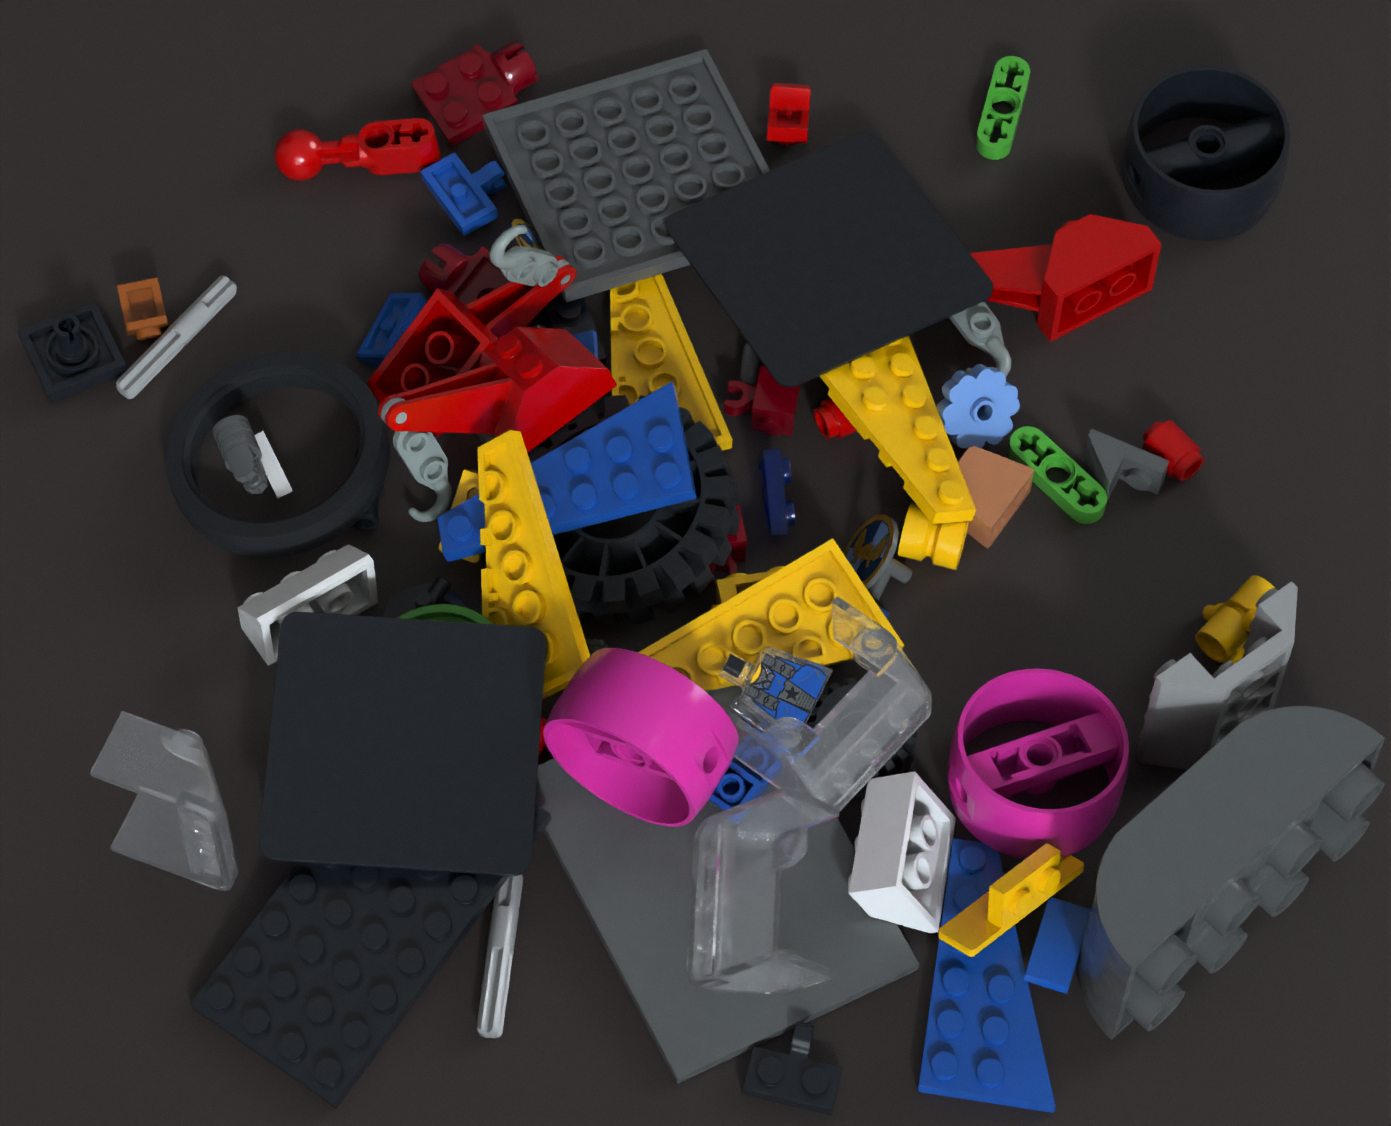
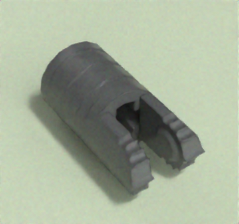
[212,415,268,495]

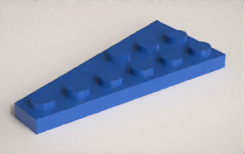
[437,381,697,562]
[918,838,1056,1113]

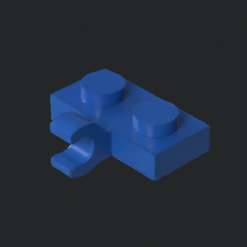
[420,152,506,237]

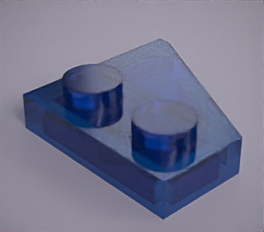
[757,449,795,538]

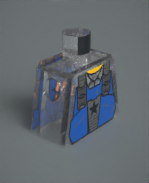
[718,647,833,749]

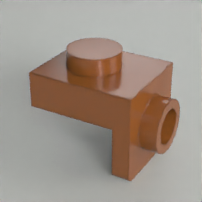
[117,277,168,340]

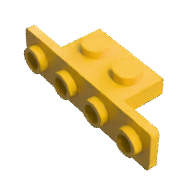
[938,843,1084,957]

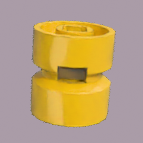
[898,502,969,570]

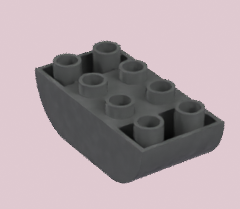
[1077,706,1385,1040]

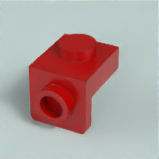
[767,83,811,146]

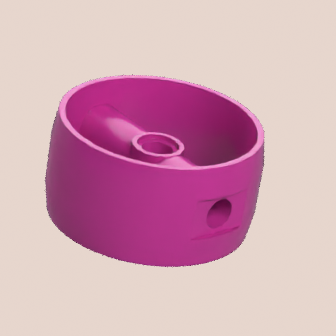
[543,648,739,827]
[947,668,1129,859]

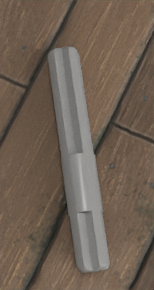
[116,275,237,399]
[476,875,523,1038]

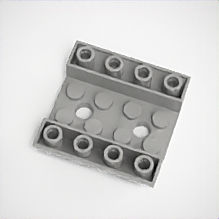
[1135,581,1298,770]

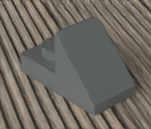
[1084,428,1169,503]

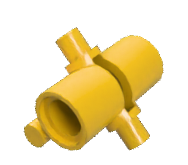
[1195,575,1275,668]

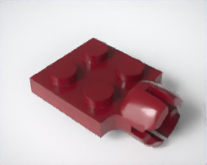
[411,40,539,148]
[418,243,511,305]

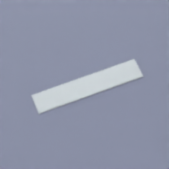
[255,431,293,498]

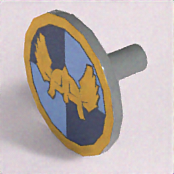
[844,514,913,601]

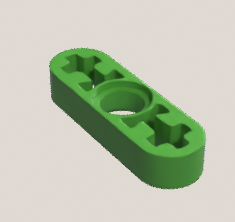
[976,56,1030,160]
[1008,426,1107,524]

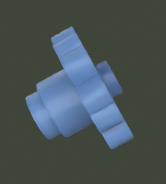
[936,364,1020,448]

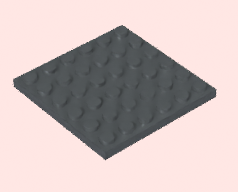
[482,49,770,303]

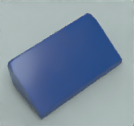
[355,293,427,368]

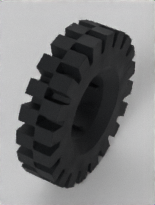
[528,395,740,626]

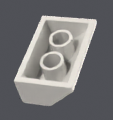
[238,544,379,666]
[848,771,956,933]

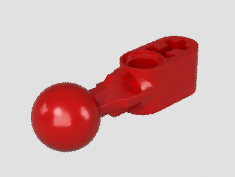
[274,118,441,181]

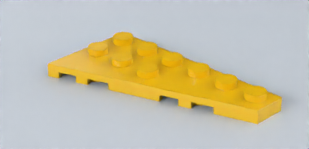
[610,274,733,451]
[820,336,976,524]
[478,430,590,699]
[638,538,905,692]

